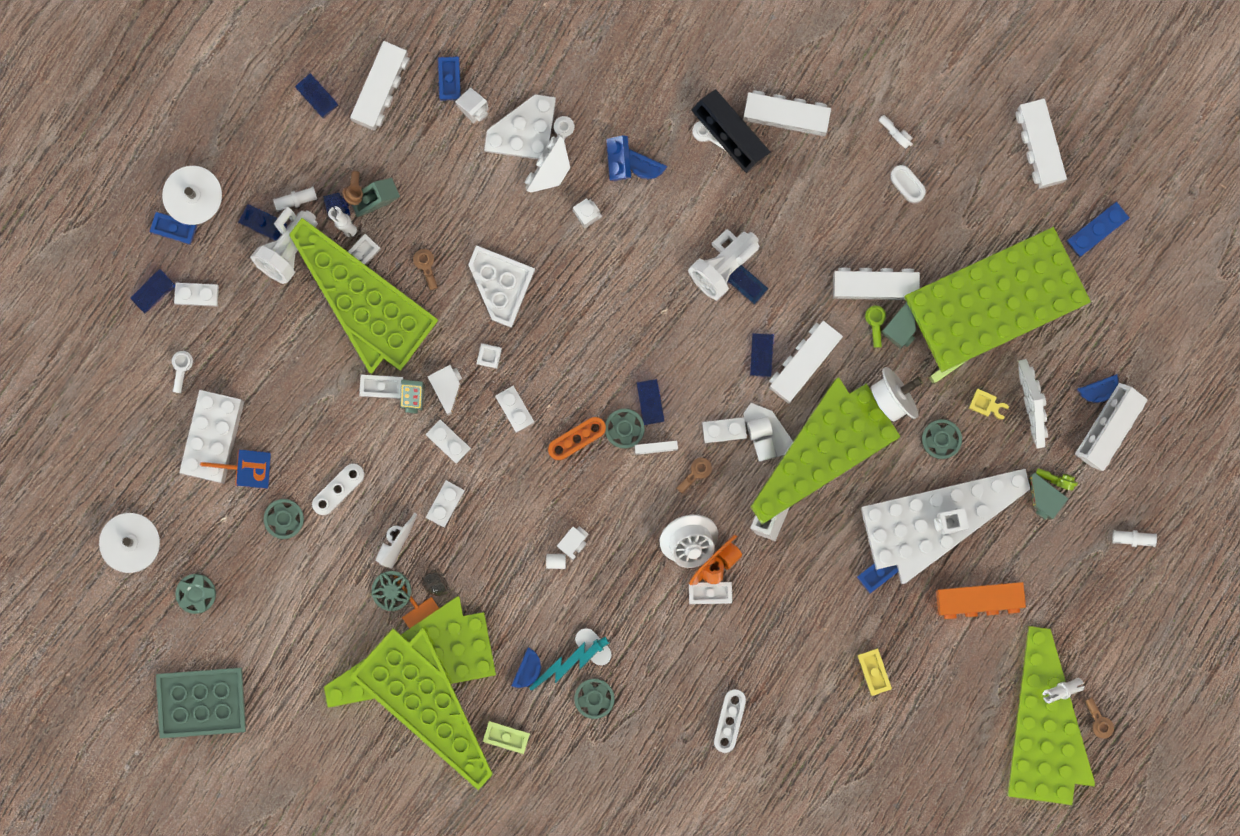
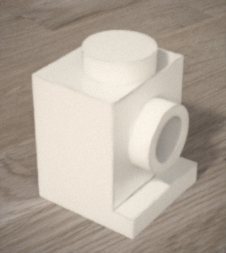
[573,198,602,228]
[934,508,969,535]
[557,526,589,560]

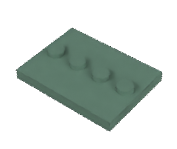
[156,668,246,738]

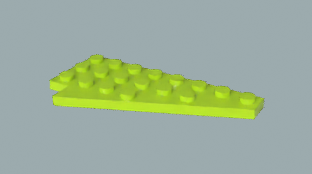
[289,218,438,374]
[750,377,901,524]
[324,596,496,708]
[1007,626,1095,805]
[350,627,493,790]

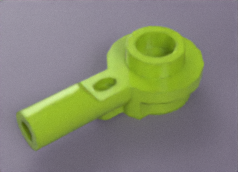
[865,305,886,348]
[1036,468,1078,491]

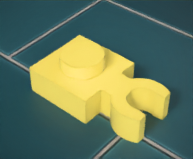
[968,388,1009,420]

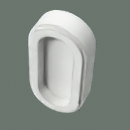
[890,165,926,203]
[575,628,611,665]

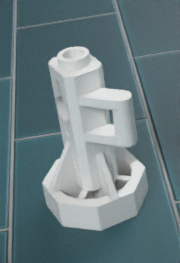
[250,207,318,284]
[688,229,760,301]

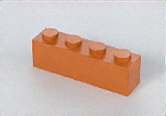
[936,582,1026,619]

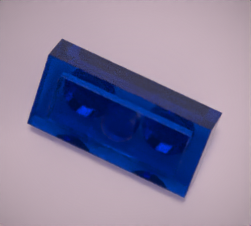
[295,73,339,119]
[727,265,769,305]
[750,333,774,377]

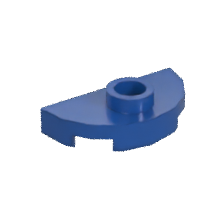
[629,149,667,180]
[1077,374,1119,403]
[511,647,541,688]

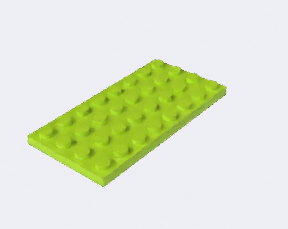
[904,227,1091,373]

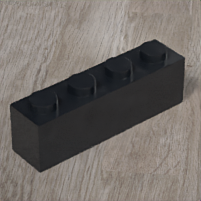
[691,89,771,173]

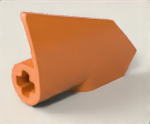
[689,535,742,586]

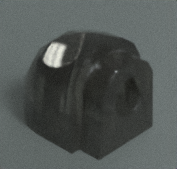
[422,568,450,597]

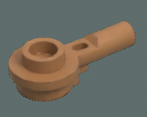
[342,171,363,205]
[413,249,438,291]
[676,458,712,494]
[1085,697,1114,739]

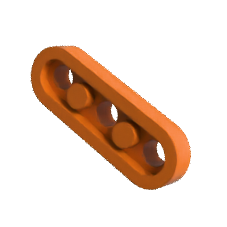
[548,417,606,461]

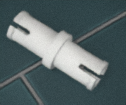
[273,187,317,212]
[328,206,357,237]
[1112,530,1157,547]
[1043,678,1084,703]

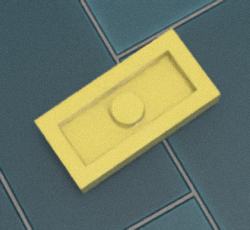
[857,648,892,696]

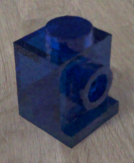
[323,192,351,220]

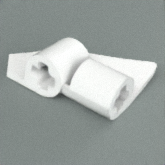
[743,403,793,462]
[375,513,417,568]

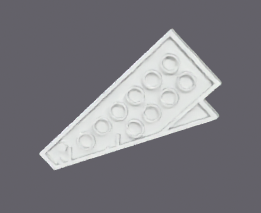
[861,469,1030,584]

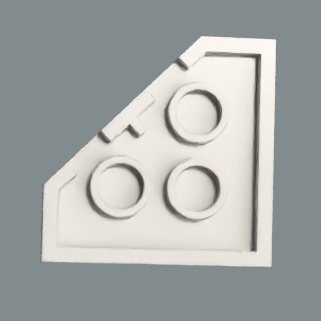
[484,95,556,159]
[468,245,535,328]
[1018,359,1048,448]

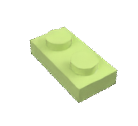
[483,721,530,754]

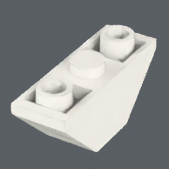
[525,134,570,193]

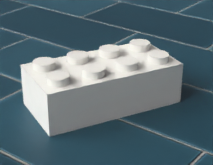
[179,390,244,484]

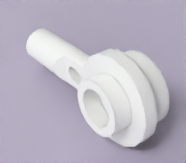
[879,115,913,149]
[554,116,575,140]
[693,121,726,151]
[172,351,193,393]

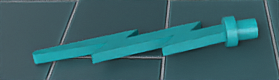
[529,636,610,690]

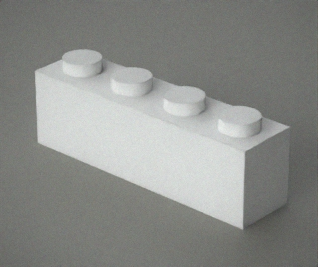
[350,41,410,131]
[743,91,831,136]
[1016,98,1067,189]
[833,268,920,300]
[769,321,843,404]
[1075,383,1148,471]

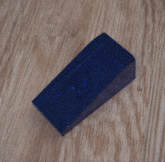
[238,204,287,241]
[130,269,175,314]
[636,379,665,425]

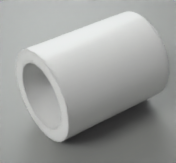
[546,554,566,569]

